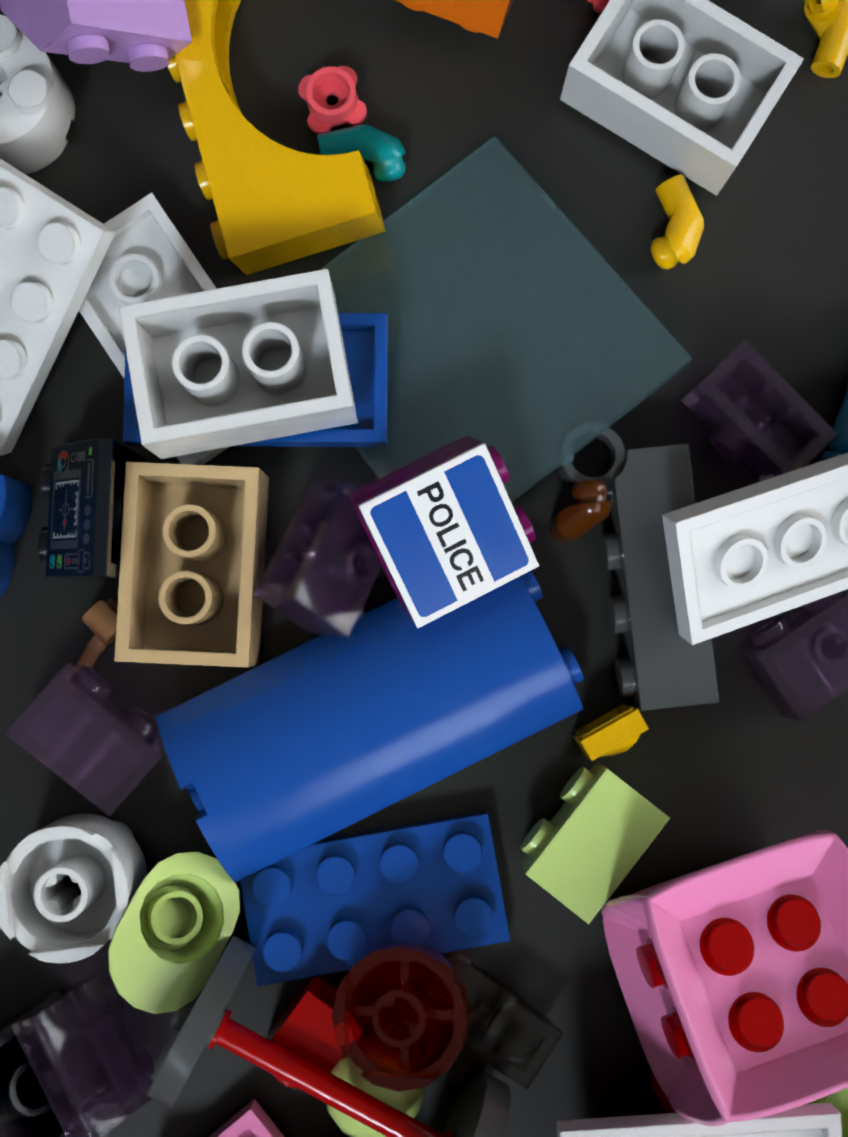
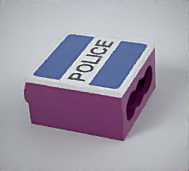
[347,435,539,628]

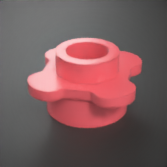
[298,66,367,135]

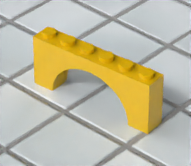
[168,0,386,275]

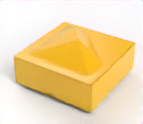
[572,704,649,761]

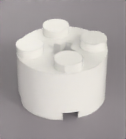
[0,15,76,174]
[0,814,147,964]

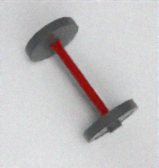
[147,936,511,1137]

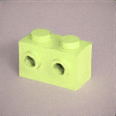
[520,761,670,924]

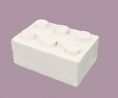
[560,0,804,196]
[119,269,358,459]

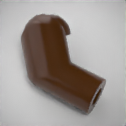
[549,479,612,543]

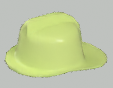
[108,852,240,1014]

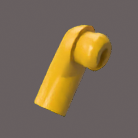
[804,0,848,78]
[650,174,704,270]

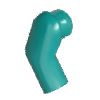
[317,124,406,182]

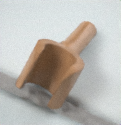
[67,598,118,686]

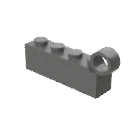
[557,423,719,711]

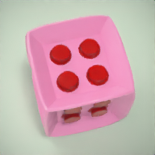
[601,830,848,1127]

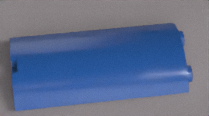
[155,571,584,883]

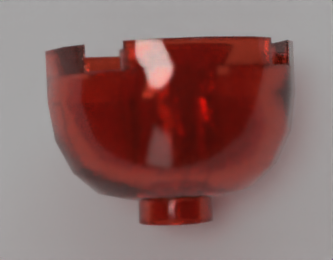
[332,942,472,1092]

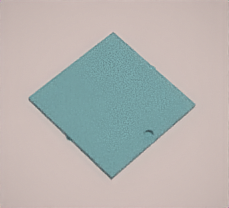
[320,136,692,503]

